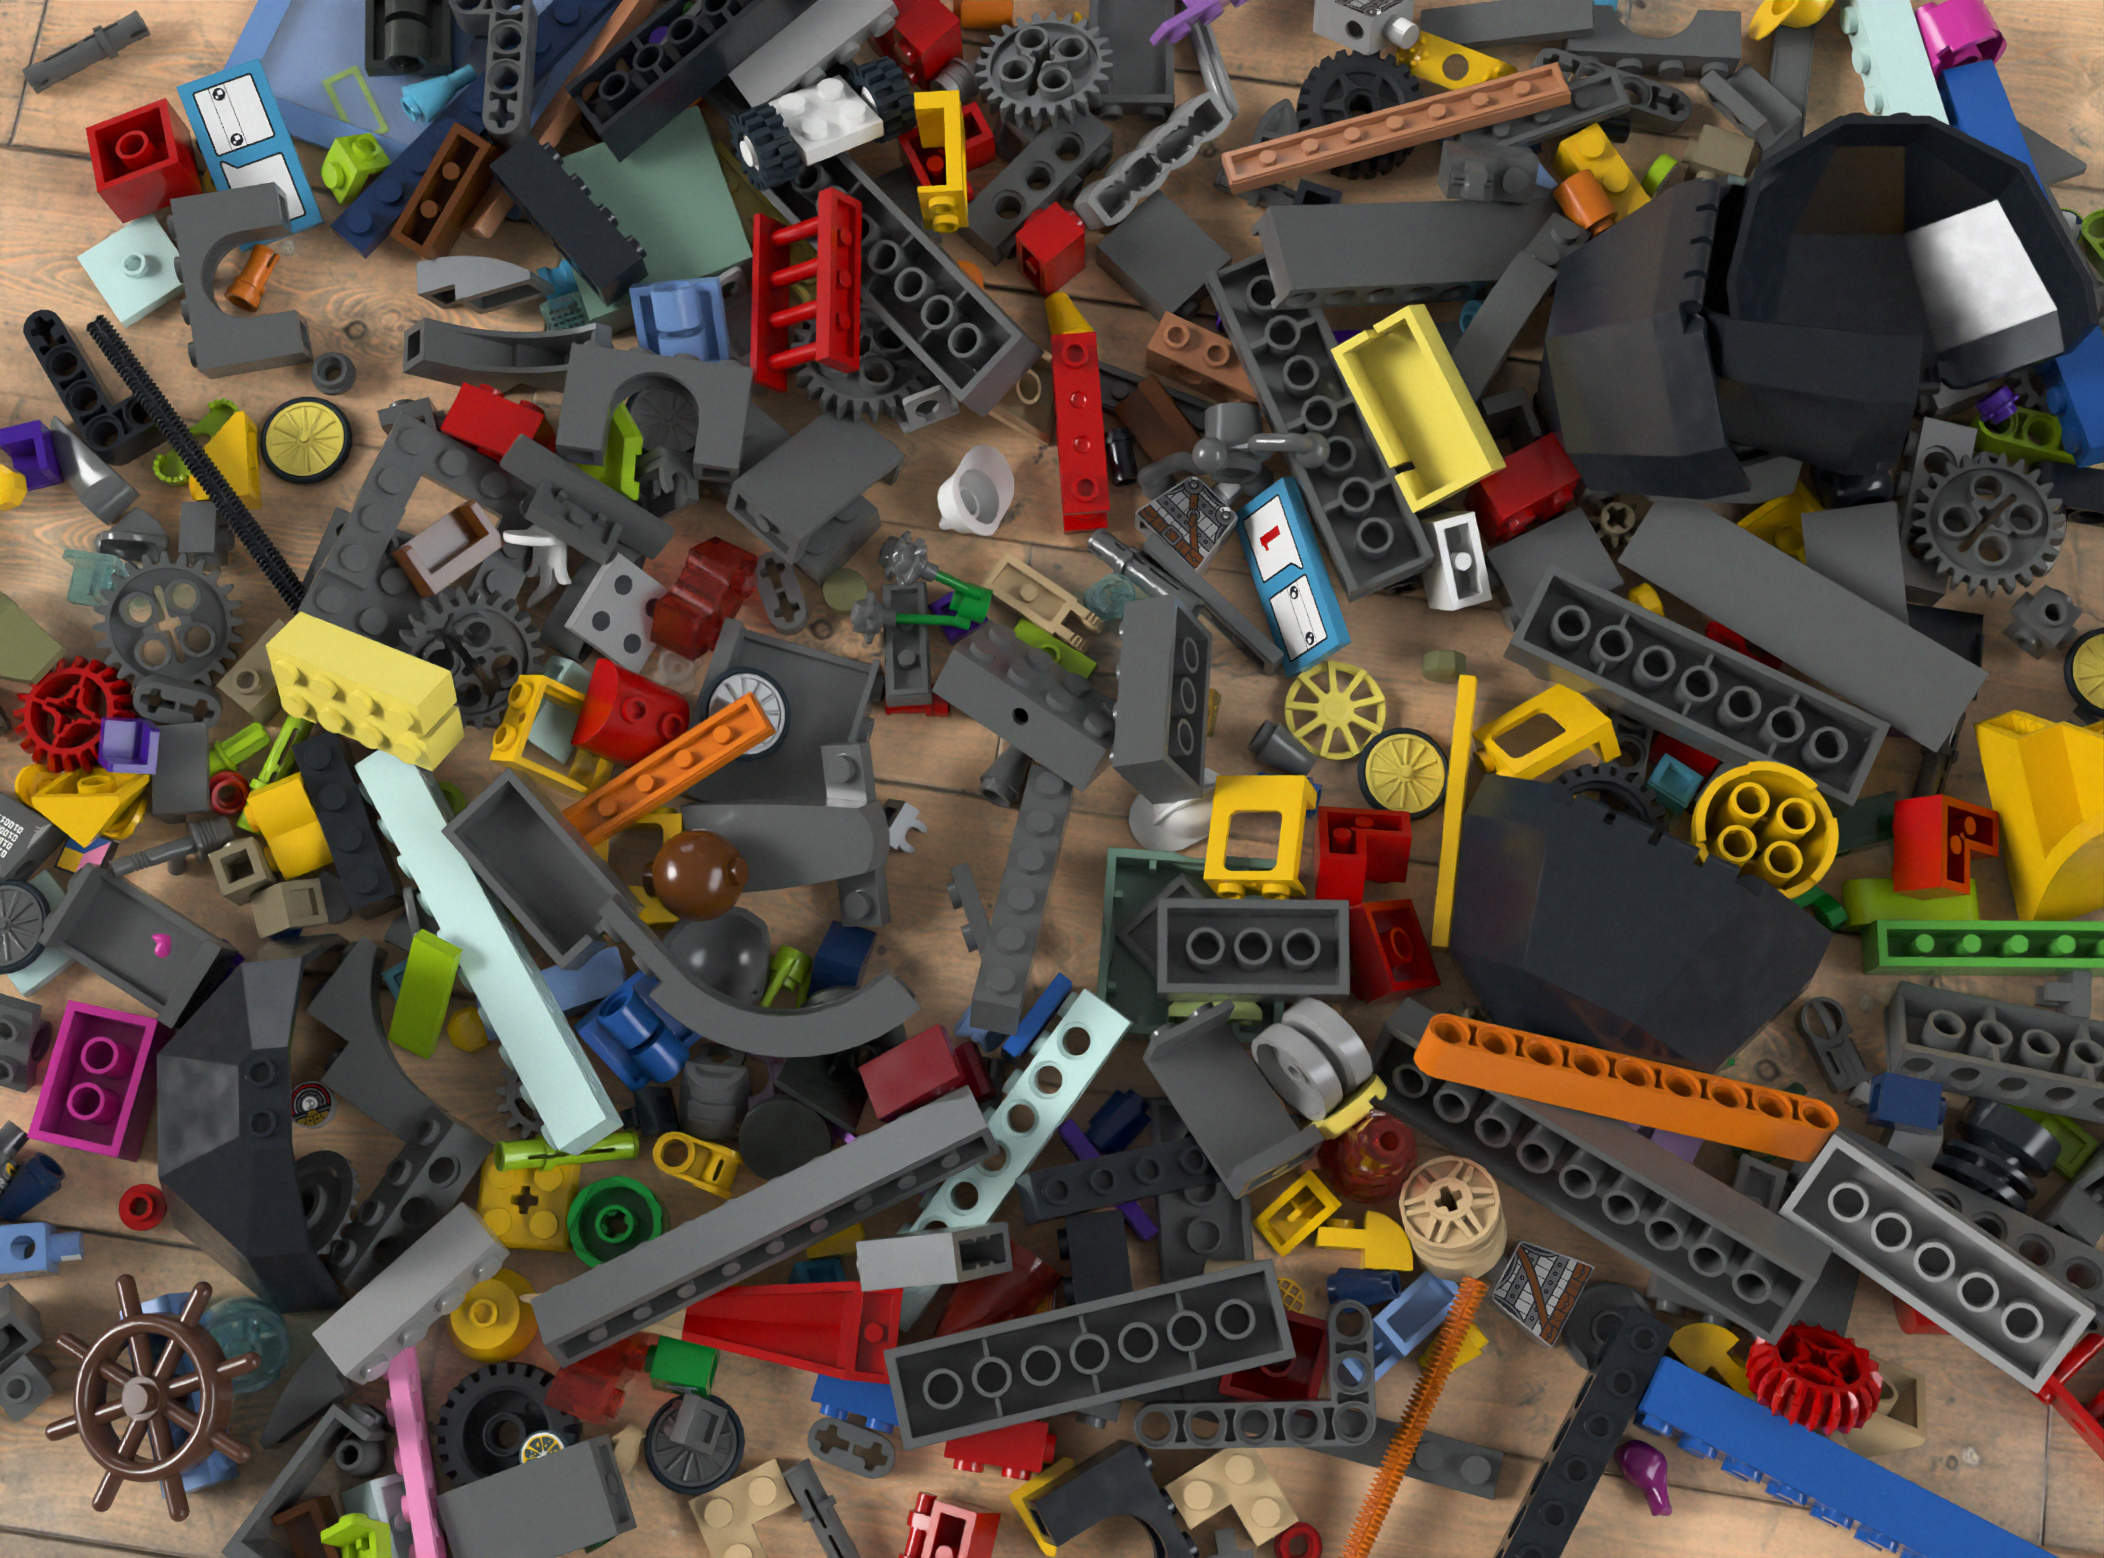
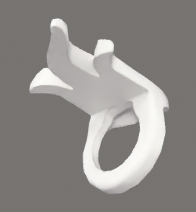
[503,524,572,608]

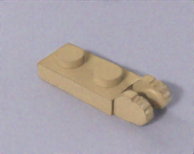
[980,551,1105,655]

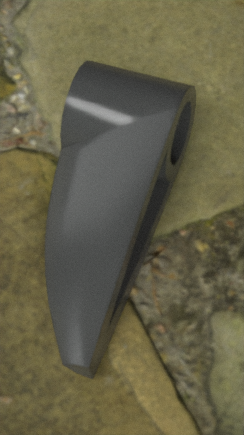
[50,416,140,526]

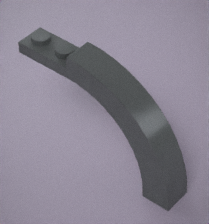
[1394,212,1592,474]
[598,893,921,1057]

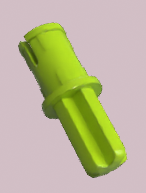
[209,722,272,777]

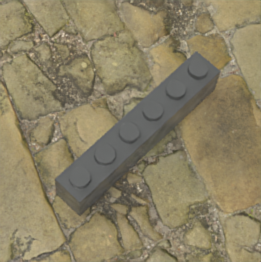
[970,764,1074,1036]

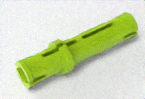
[235,714,314,837]
[494,1130,639,1172]

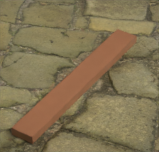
[460,0,659,238]
[1220,62,1571,195]

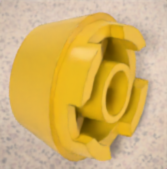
[446,1268,538,1363]

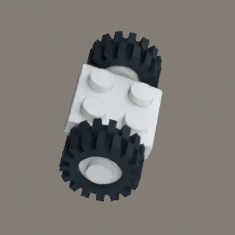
[729,56,917,192]

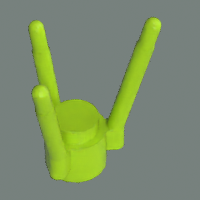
[759,945,813,1008]

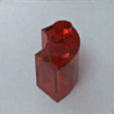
[650,536,759,662]
[543,1331,650,1425]

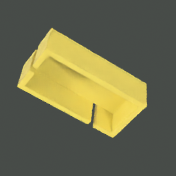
[1331,304,1507,513]
[266,611,465,771]

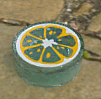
[519,1430,569,1464]

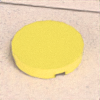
[1301,1074,1387,1141]

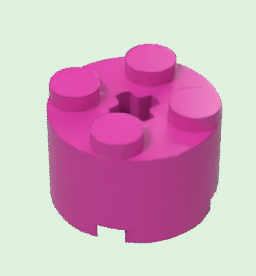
[1914,0,2007,82]

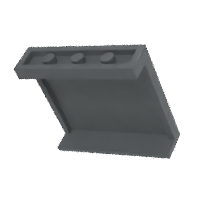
[677,617,885,802]

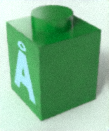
[644,1335,720,1401]

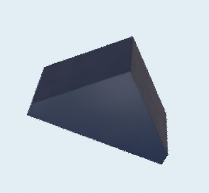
[807,920,877,999]

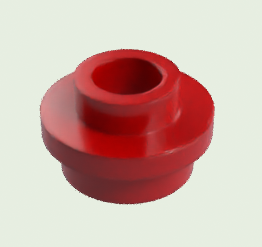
[210,770,250,815]
[118,1184,167,1231]
[1274,1521,1323,1558]

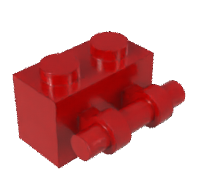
[898,1491,1001,1558]

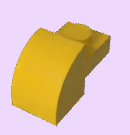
[1314,1210,1413,1273]
[1664,1323,1755,1399]

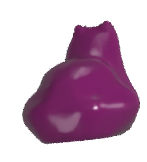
[1614,1439,1672,1516]

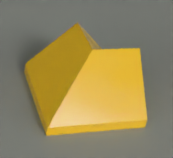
[31,765,152,848]

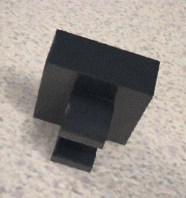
[620,1086,681,1137]

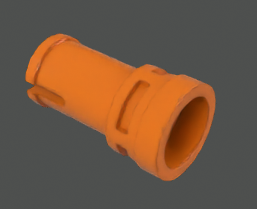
[224,244,280,312]

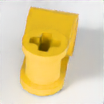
[653,1131,745,1200]

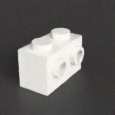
[1419,511,1492,611]

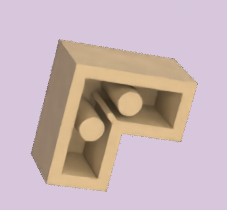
[1163,1448,1299,1547]

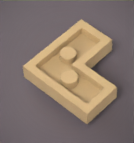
[688,1458,797,1558]

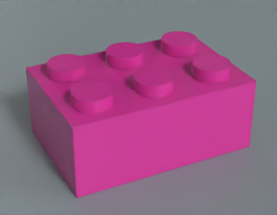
[27,1000,176,1163]

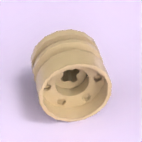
[1399,1156,1508,1282]

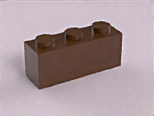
[389,122,505,260]

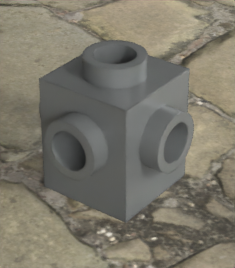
[2001,584,2083,660]

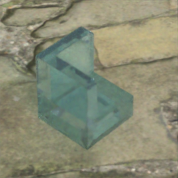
[62,549,129,607]

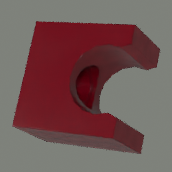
[858,1023,997,1124]

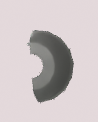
[663,906,771,1005]

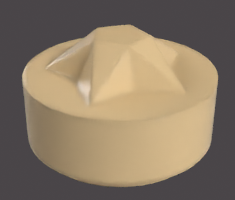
[610,1423,646,1475]

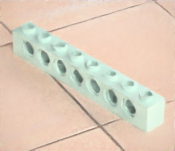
[897,988,1134,1333]

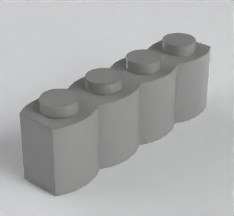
[1072,91,1232,231]

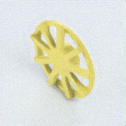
[1284,660,1386,760]

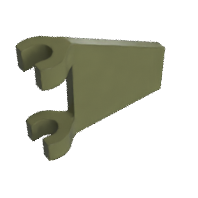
[0,591,68,685]

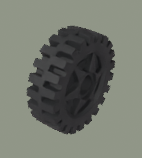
[1296,49,1424,180]
[434,1362,583,1488]

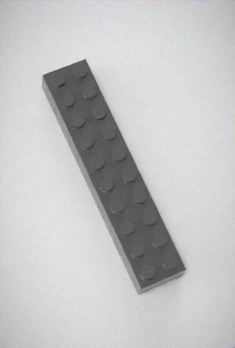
[1370,996,1833,1346]

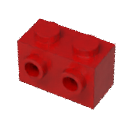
[1016,201,1086,299]

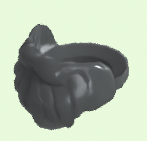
[94,507,170,562]
[384,885,440,953]

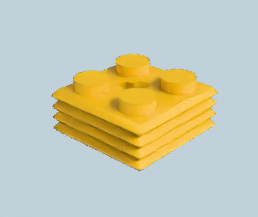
[477,1151,581,1252]

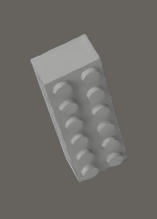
[1778,1129,2096,1394]

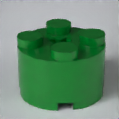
[567,1176,670,1268]

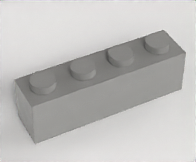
[728,0,900,108]
[312,1202,511,1385]

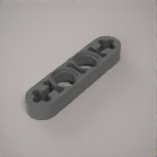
[1529,48,1692,133]

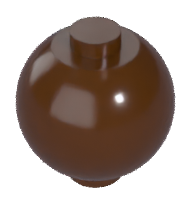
[642,829,749,922]

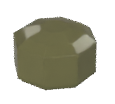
[1422,650,1466,683]

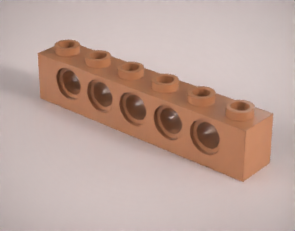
[1145,311,1268,424]

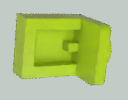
[319,133,392,205]
[321,1513,392,1558]

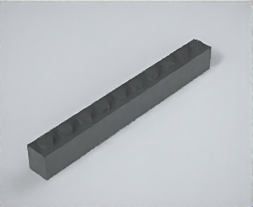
[530,1085,1001,1368]

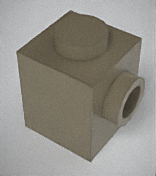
[1681,124,1755,181]
[208,837,280,906]

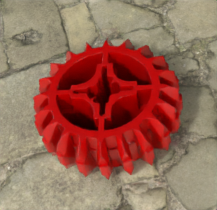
[12,656,140,774]
[1745,1320,1883,1436]

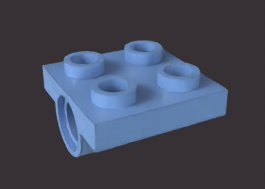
[629,277,732,363]

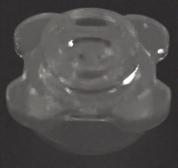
[653,644,703,693]

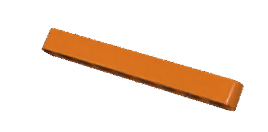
[1414,1013,1839,1162]

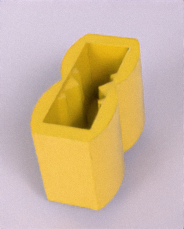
[244,772,334,881]

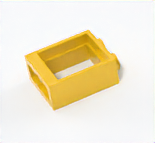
[489,675,615,800]

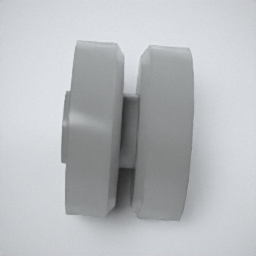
[1251,997,1373,1121]

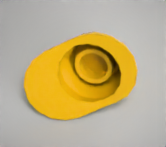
[1748,0,1835,41]

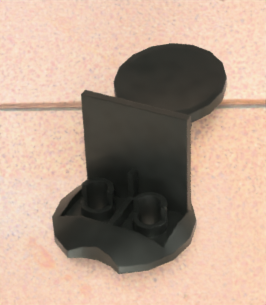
[738,985,906,1181]

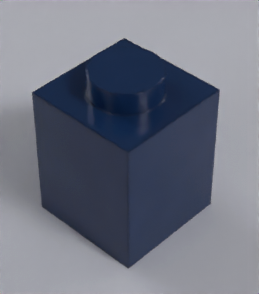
[1866,1072,1947,1135]

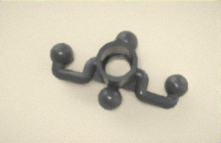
[1137,402,1330,501]

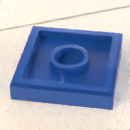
[1000,972,1073,1066]

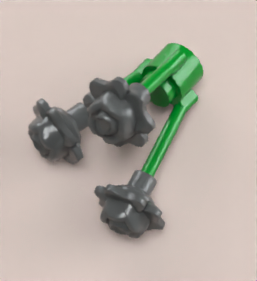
[851,530,993,644]

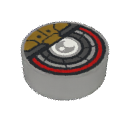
[291,1081,337,1129]

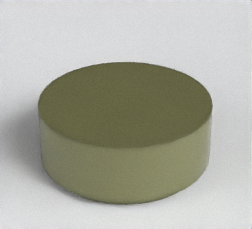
[823,568,868,615]

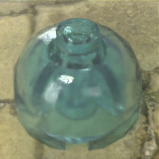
[193,1294,291,1394]

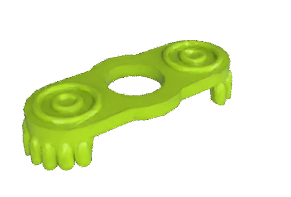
[153,398,239,486]

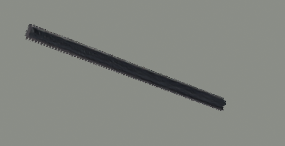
[86,315,308,615]

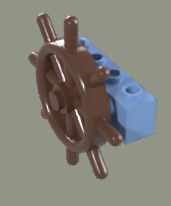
[45,1274,261,1522]

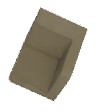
[249,878,329,939]

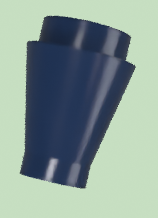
[0,1152,66,1223]
[1327,1267,1401,1315]

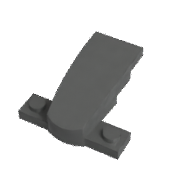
[681,741,891,927]

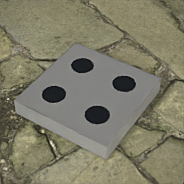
[564,551,683,674]

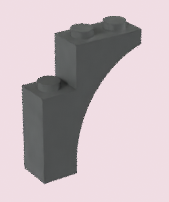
[403,317,614,394]
[305,936,448,1143]

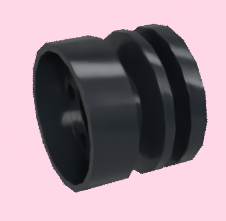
[1931,1097,2062,1214]

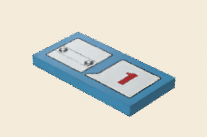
[176,58,325,253]
[1236,476,1351,678]

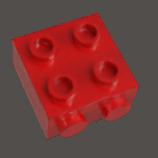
[944,1419,1057,1481]

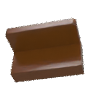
[1115,374,1203,474]

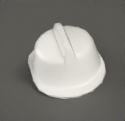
[937,444,1014,537]
[1129,768,1219,852]

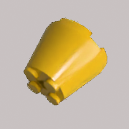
[1691,761,1839,900]

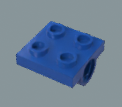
[573,969,703,1093]

